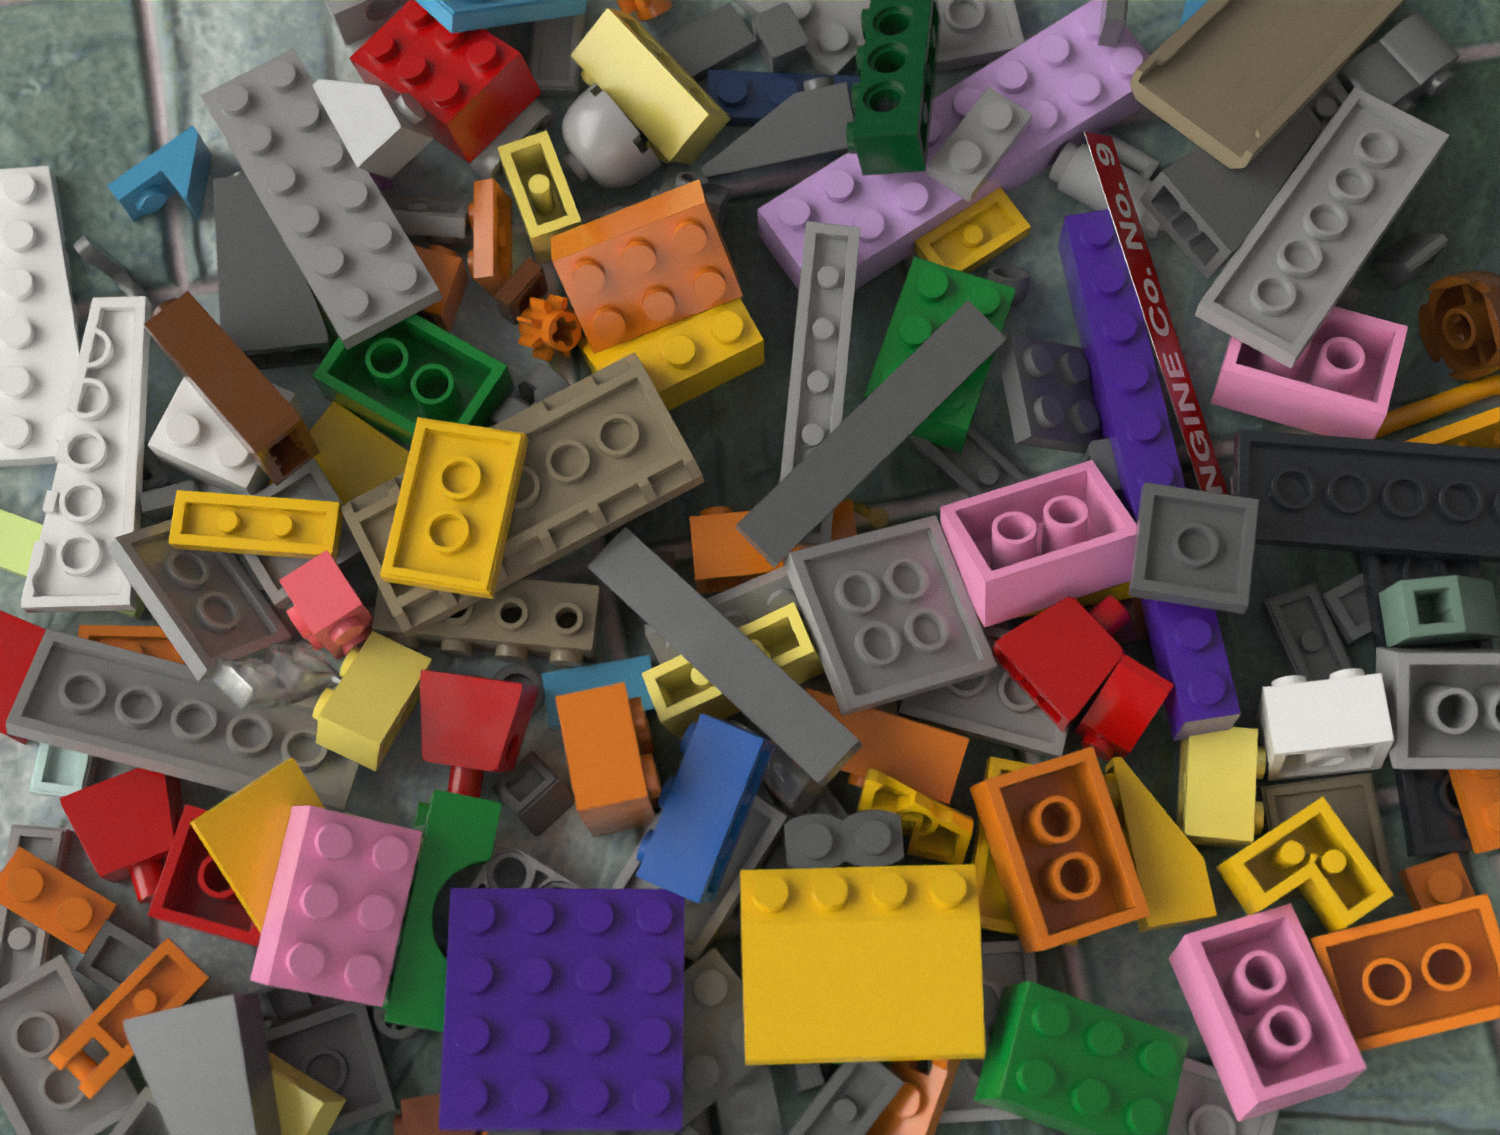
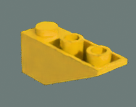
[1103,757,1217,933]

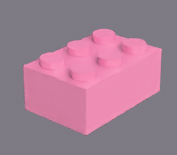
[1210,306,1408,439]
[940,460,1137,627]
[250,806,423,1007]
[1168,903,1367,1122]

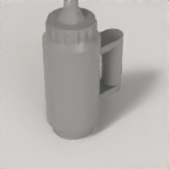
[1049,132,1165,238]

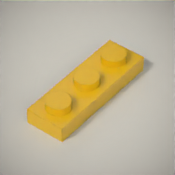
[168,490,343,561]

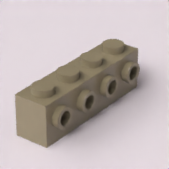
[372,578,604,668]

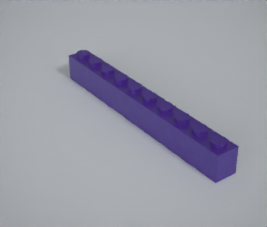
[1058,209,1241,741]

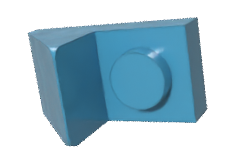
[107,125,212,222]

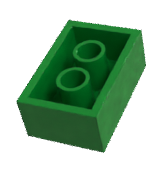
[863,257,1016,454]
[312,314,515,447]
[974,981,1189,1135]

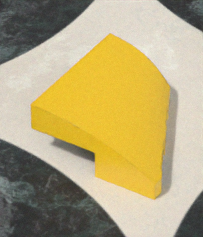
[856,768,974,865]

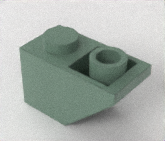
[1379,575,1500,647]

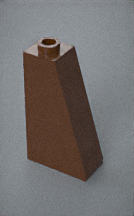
[143,291,320,486]

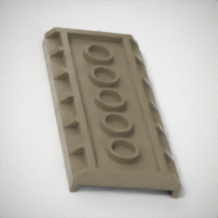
[1129,0,1406,169]
[341,352,705,638]

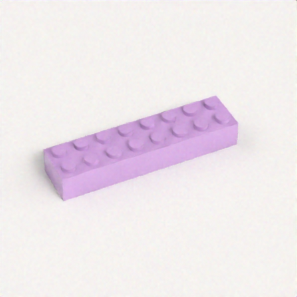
[758,0,1150,291]

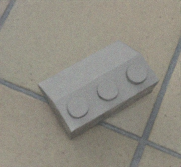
[1376,647,1500,769]

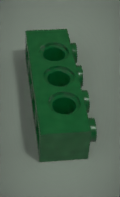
[846,0,941,176]

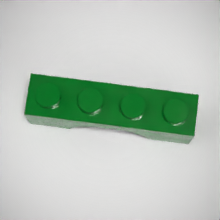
[374,789,502,1033]

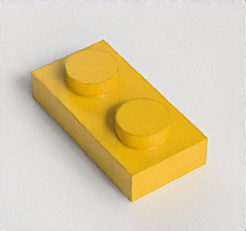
[914,187,1031,274]

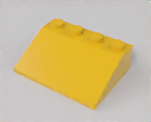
[739,864,985,1065]

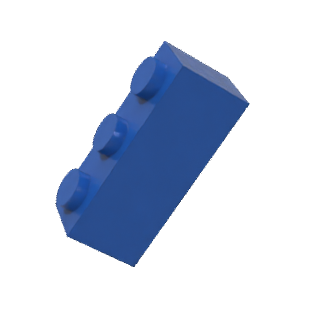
[636,713,776,904]

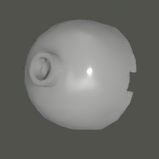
[562,83,661,190]

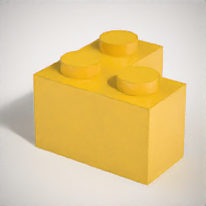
[1215,797,1394,933]

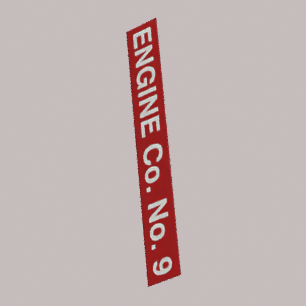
[1084,132,1229,495]

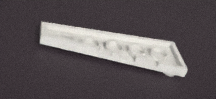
[0,166,81,467]
[21,296,152,613]

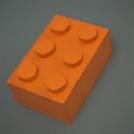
[550,179,743,354]
[555,682,662,837]
[970,747,1150,953]
[1310,893,1500,1052]

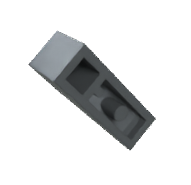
[702,75,854,179]

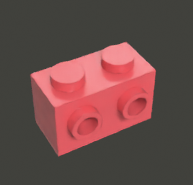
[279,550,374,660]

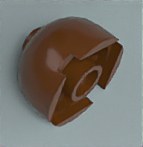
[1418,270,1500,381]

